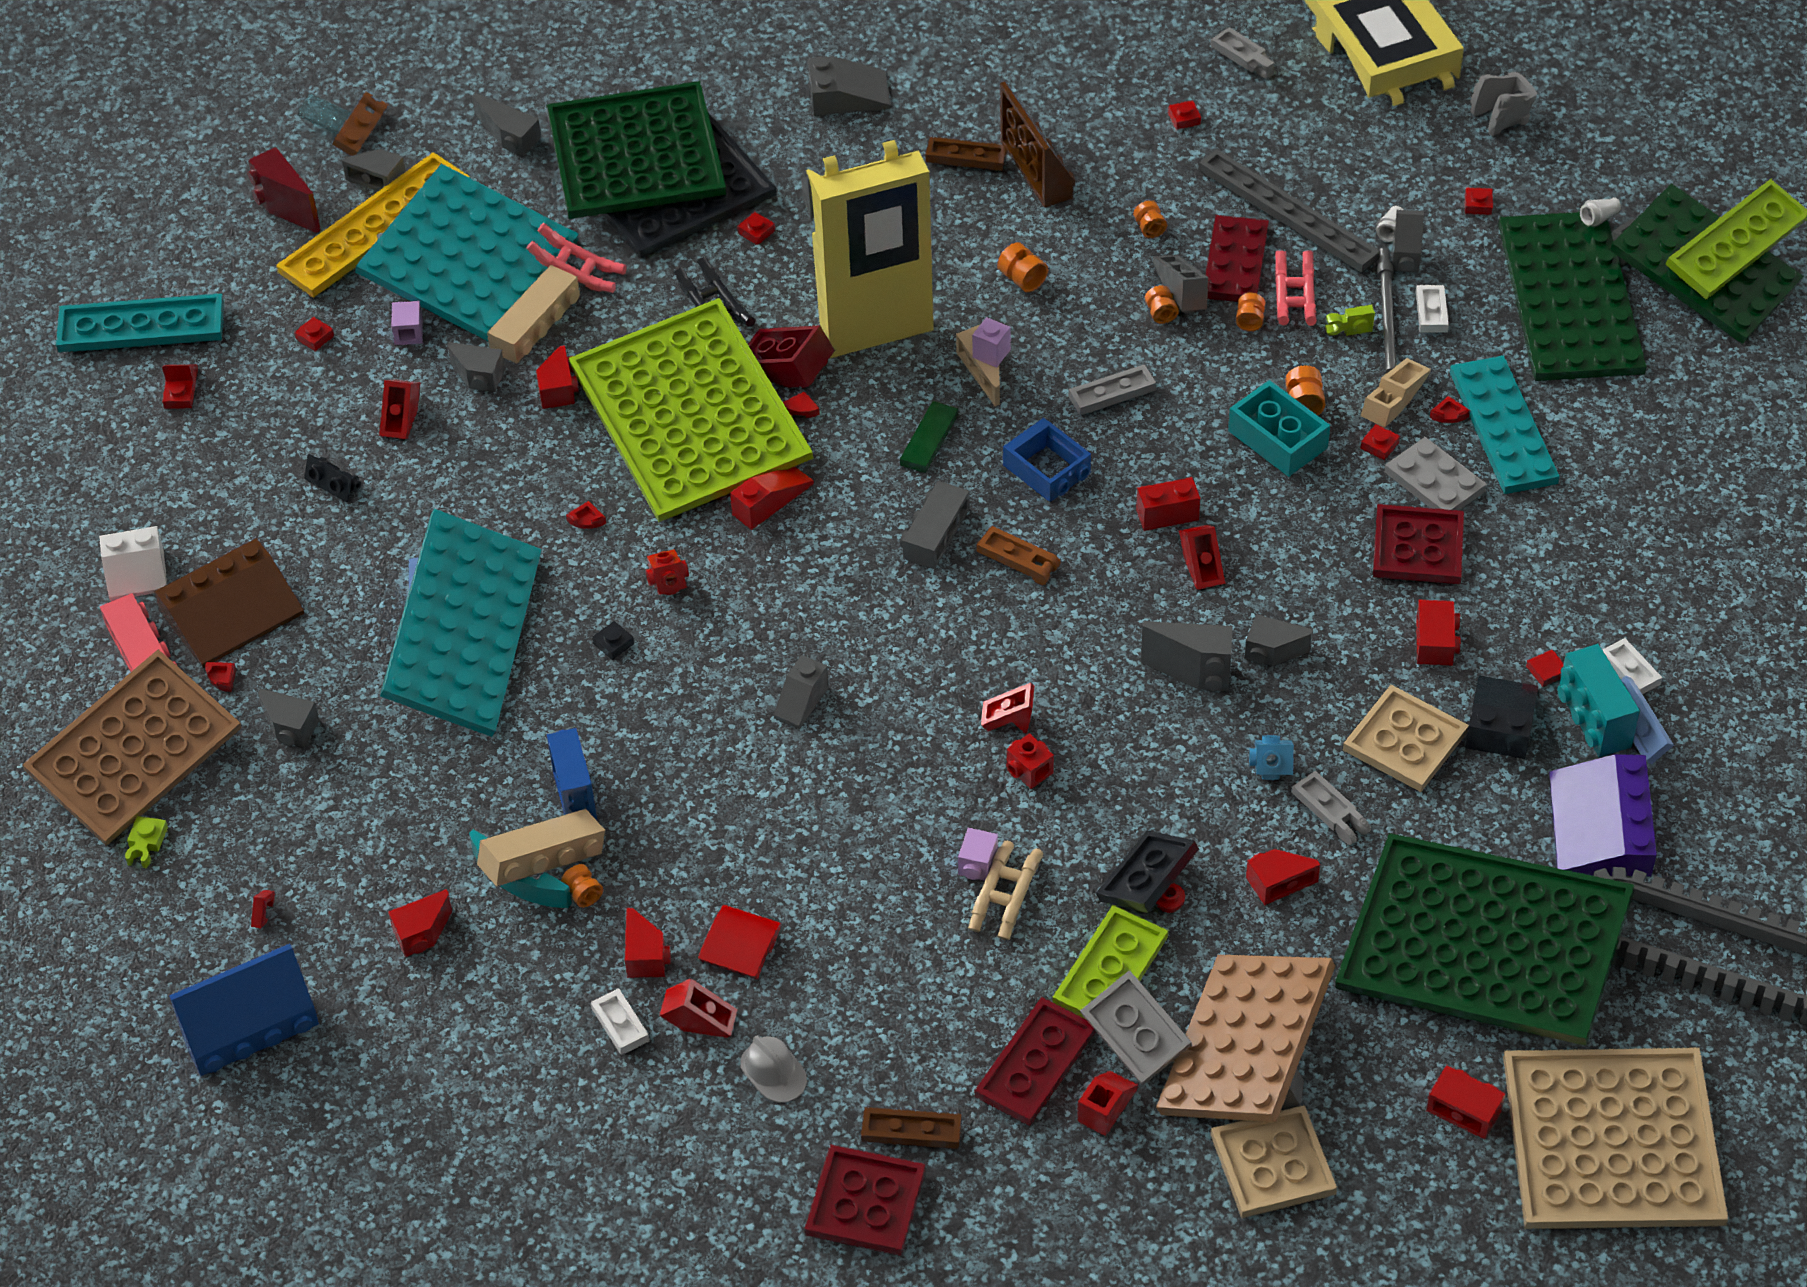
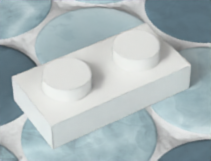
[1416,285,1449,333]
[1602,638,1662,694]
[591,988,649,1055]

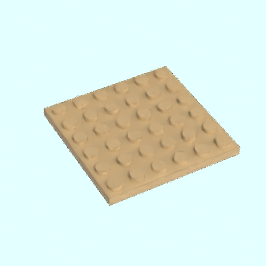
[1503,1048,1728,1229]

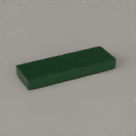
[900,401,958,473]

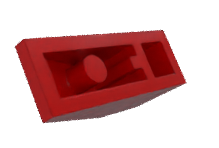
[730,466,814,530]

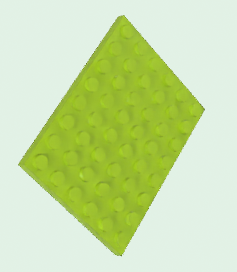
[569,298,813,522]

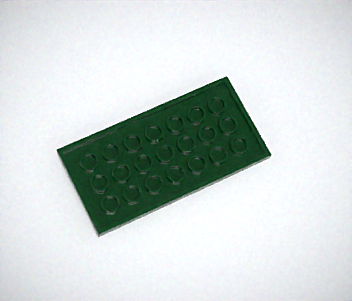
[1498,212,1646,381]

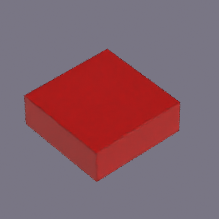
[1526,649,1564,687]

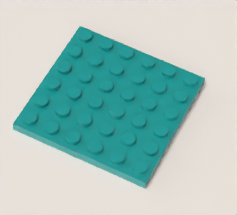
[356,163,579,342]

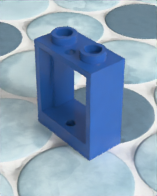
[1003,418,1091,502]
[547,728,597,820]

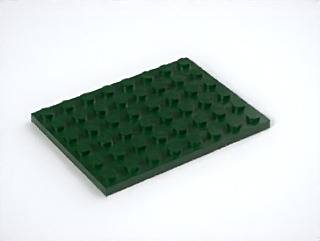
[1335,833,1634,1046]

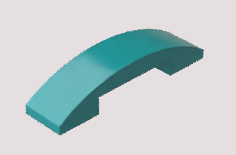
[469,829,572,908]

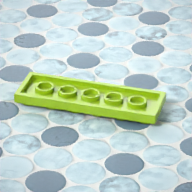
[1665,179,1807,299]

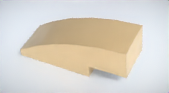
[1361,358,1431,428]

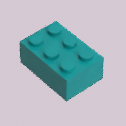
[1228,380,1330,477]
[1557,644,1640,758]

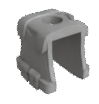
[1470,72,1537,136]

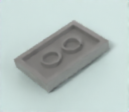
[1384,437,1487,510]
[1080,970,1192,1086]

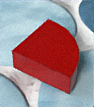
[783,391,820,418]
[1429,396,1470,423]
[566,501,606,529]
[205,662,236,692]
[251,890,275,928]

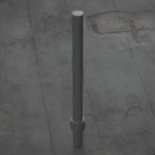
[1377,248,1396,374]

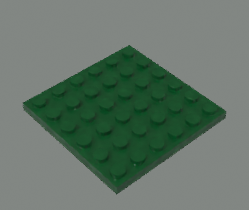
[546,81,726,219]

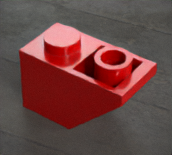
[536,346,579,409]
[1078,1071,1138,1136]

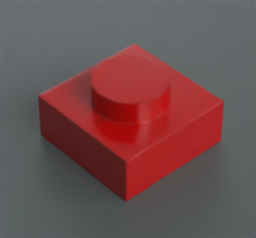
[1168,100,1201,130]
[1465,187,1493,215]
[737,212,775,246]
[294,317,334,352]
[1360,424,1400,461]

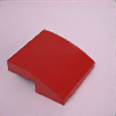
[698,904,782,980]

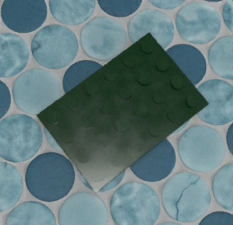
[1609,183,1804,344]

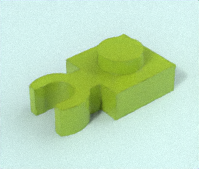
[1325,305,1375,336]
[125,816,168,868]

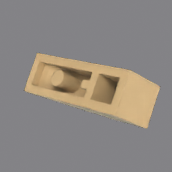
[956,325,1000,406]

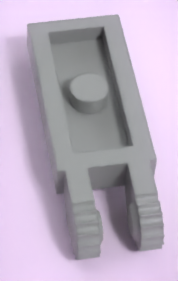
[1292,771,1371,846]

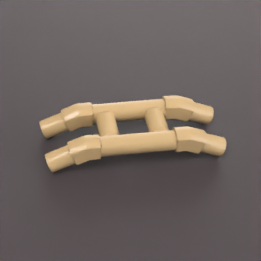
[968,841,1043,940]

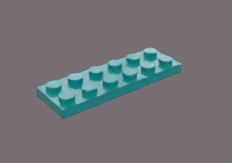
[56,293,224,353]
[1450,355,1560,494]

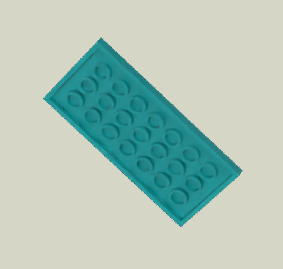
[380,508,542,737]

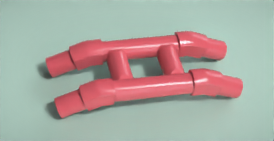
[526,223,627,293]
[1275,250,1317,326]

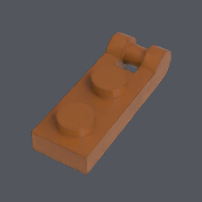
[332,91,389,156]
[977,526,1061,585]

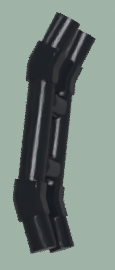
[674,256,755,327]

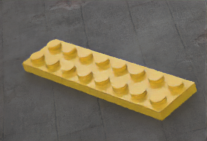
[276,152,469,298]

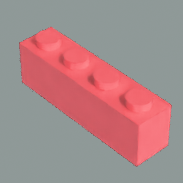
[99,593,177,672]

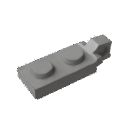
[1210,27,1275,79]

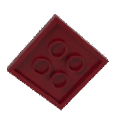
[1372,504,1464,584]
[804,1144,926,1256]

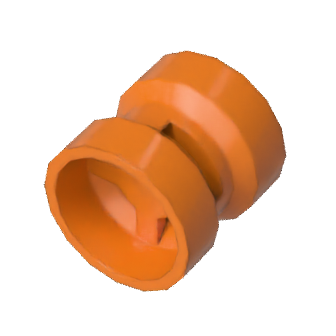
[1133,200,1167,238]
[1145,285,1179,324]
[1236,293,1265,332]
[561,864,603,908]

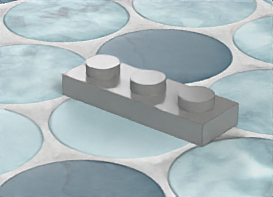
[1069,364,1156,415]

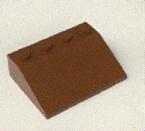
[1000,81,1076,208]
[154,538,305,668]

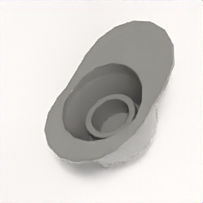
[740,1035,807,1103]

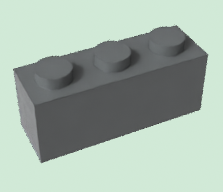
[900,481,970,570]

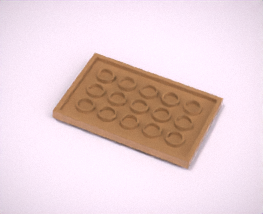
[22,649,242,846]
[1156,954,1335,1122]

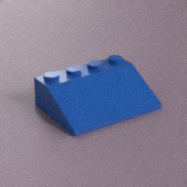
[169,944,319,1076]

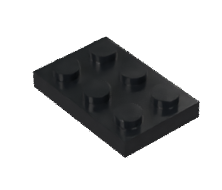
[1096,830,1199,913]

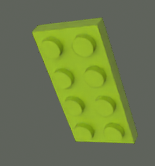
[1052,905,1168,1019]

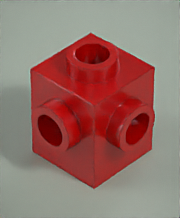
[645,549,689,595]
[1006,733,1054,789]

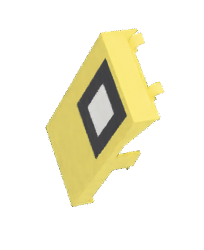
[1304,0,1464,106]
[806,140,933,358]

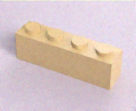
[487,265,580,363]
[477,809,605,886]

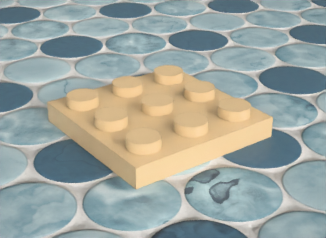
[1343,685,1469,792]
[1211,1105,1337,1218]

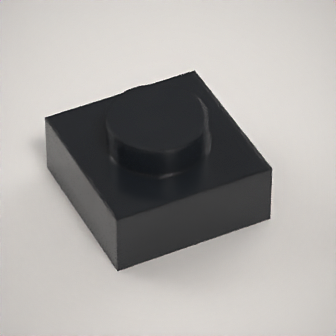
[592,621,634,660]

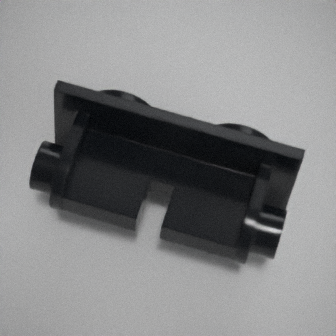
[304,454,362,502]

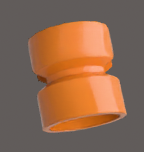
[997,242,1048,292]
[1285,365,1326,416]

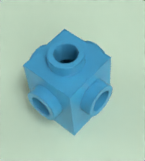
[1249,735,1294,780]

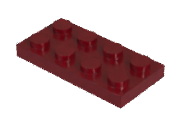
[1205,215,1269,302]
[974,997,1096,1126]

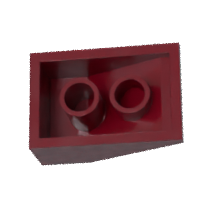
[247,147,321,233]
[748,325,835,388]

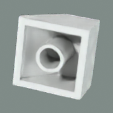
[99,526,167,601]

